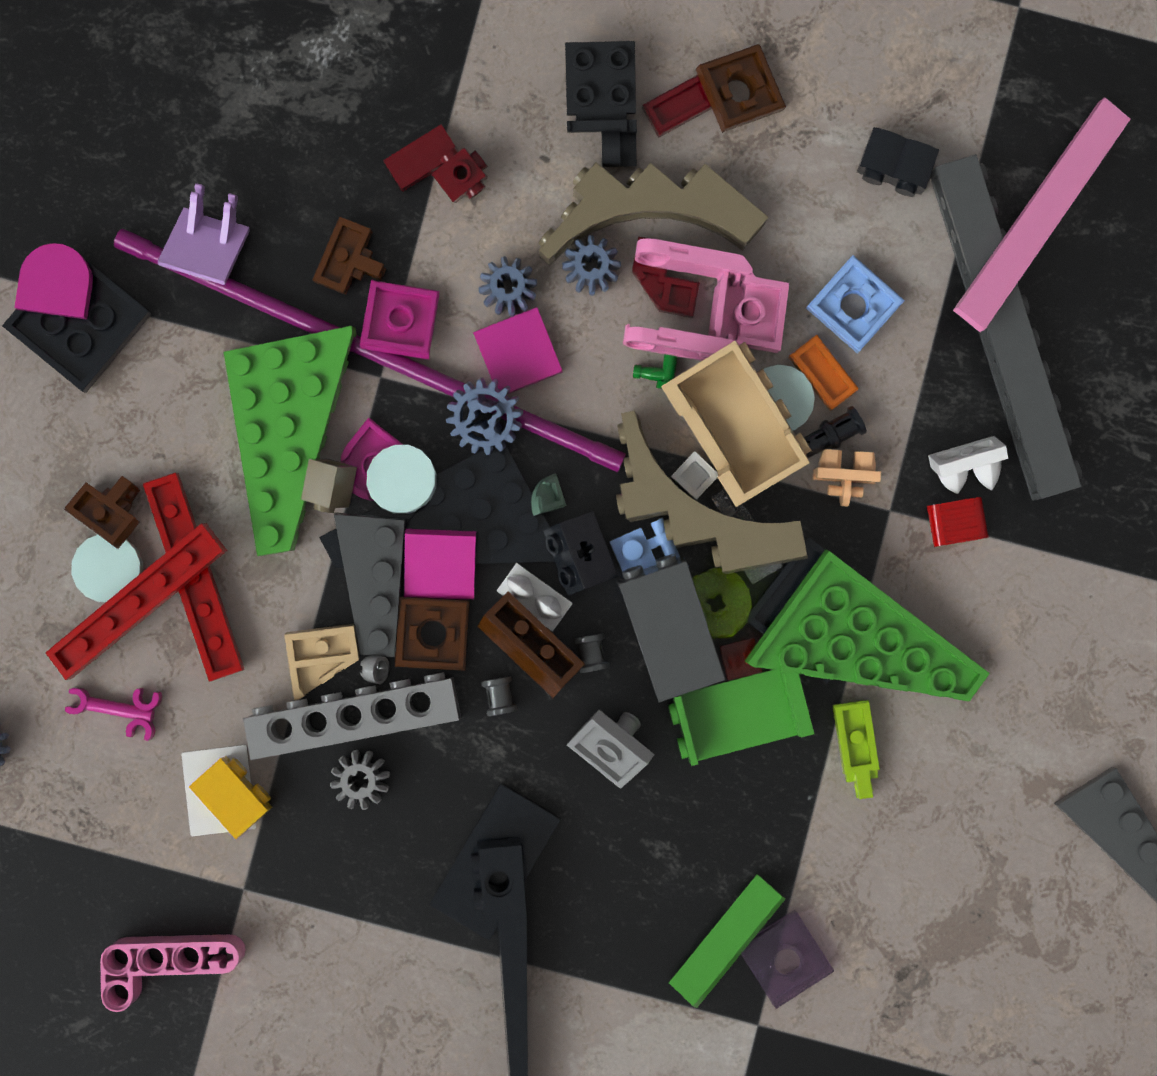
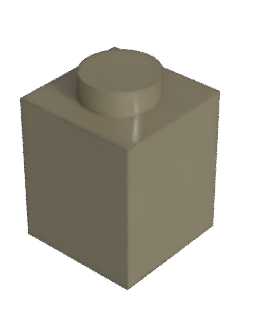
[301,459,357,513]

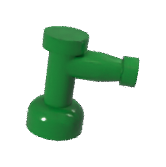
[633,354,678,389]

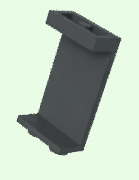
[616,554,725,702]

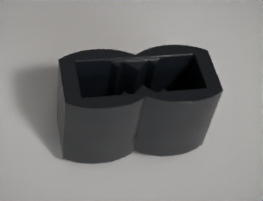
[857,127,939,197]

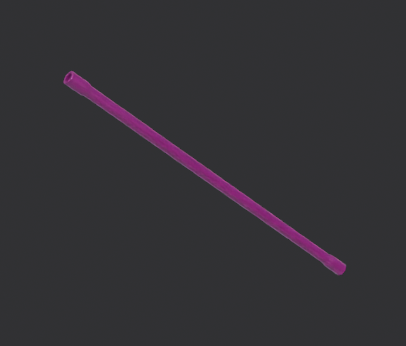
[114,228,626,473]

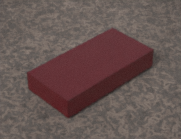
[642,75,712,138]
[383,124,456,192]

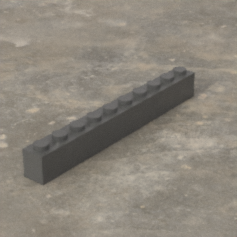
[930,154,1082,501]

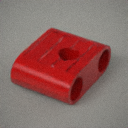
[927,497,989,547]

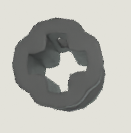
[574,633,610,673]
[481,676,518,716]

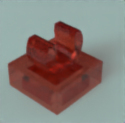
[719,638,762,680]

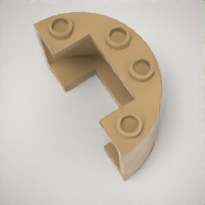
[661,341,812,507]

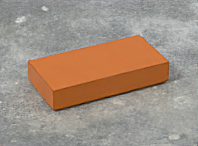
[789,335,859,411]

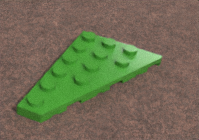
[223,326,357,556]
[745,550,990,702]

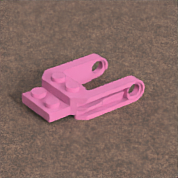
[623,238,789,361]

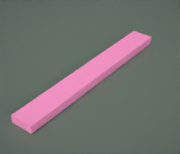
[953,98,1131,332]

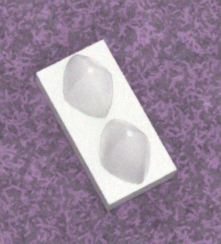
[928,436,1008,494]
[497,563,573,632]

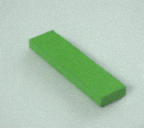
[669,875,786,1008]

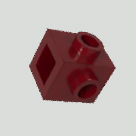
[432,147,488,203]

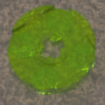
[692,568,752,639]

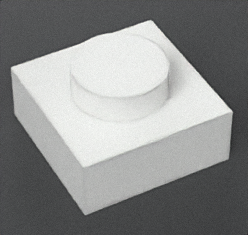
[670,451,718,501]

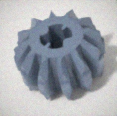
[562,235,621,296]
[478,256,537,316]

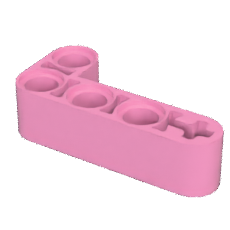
[100,934,246,1012]

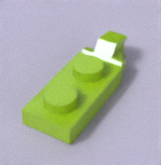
[832,700,880,799]

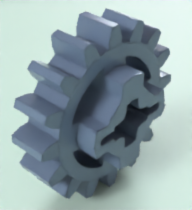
[446,377,523,455]

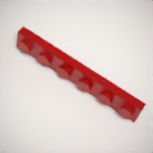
[143,472,245,682]
[45,523,228,680]

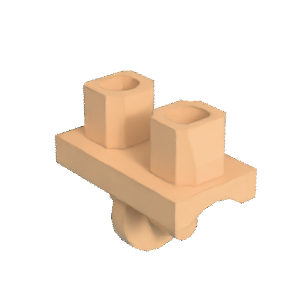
[812,449,881,507]

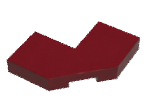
[632,236,700,318]

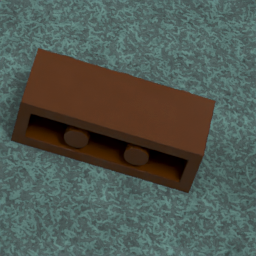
[478,592,585,698]

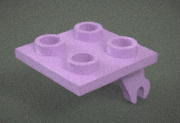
[158,183,250,285]

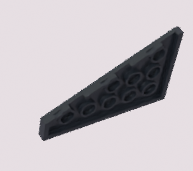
[319,444,555,568]

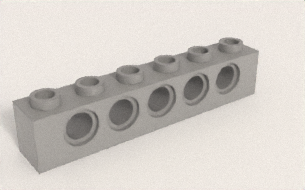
[243,672,461,760]

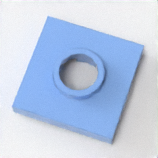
[806,255,905,353]

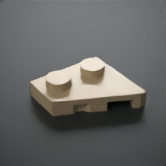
[284,624,360,700]

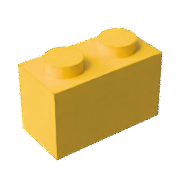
[189,756,272,839]

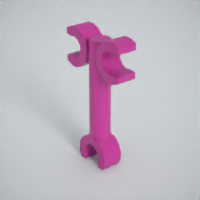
[65,687,162,741]

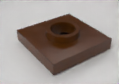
[696,44,786,133]
[395,597,470,671]

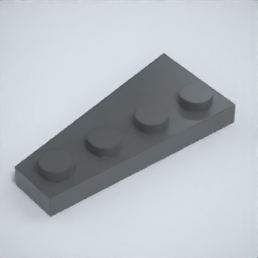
[334,512,406,657]
[1054,767,1157,903]

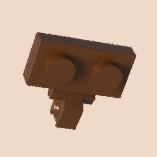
[313,217,387,295]
[64,476,140,549]

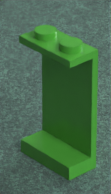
[668,670,814,766]

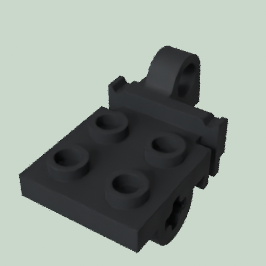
[565,41,637,167]

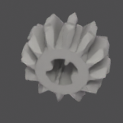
[330,750,390,810]

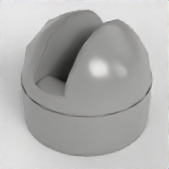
[360,655,390,684]

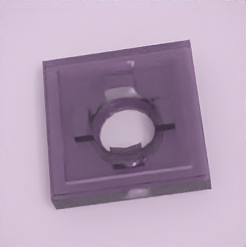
[741,910,834,1009]

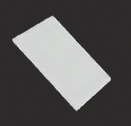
[181,745,256,836]

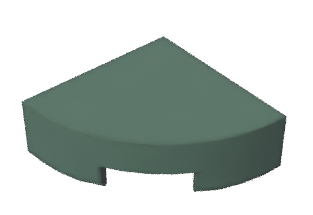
[531,473,567,516]

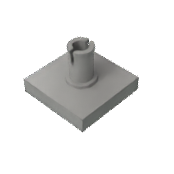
[567,710,655,789]

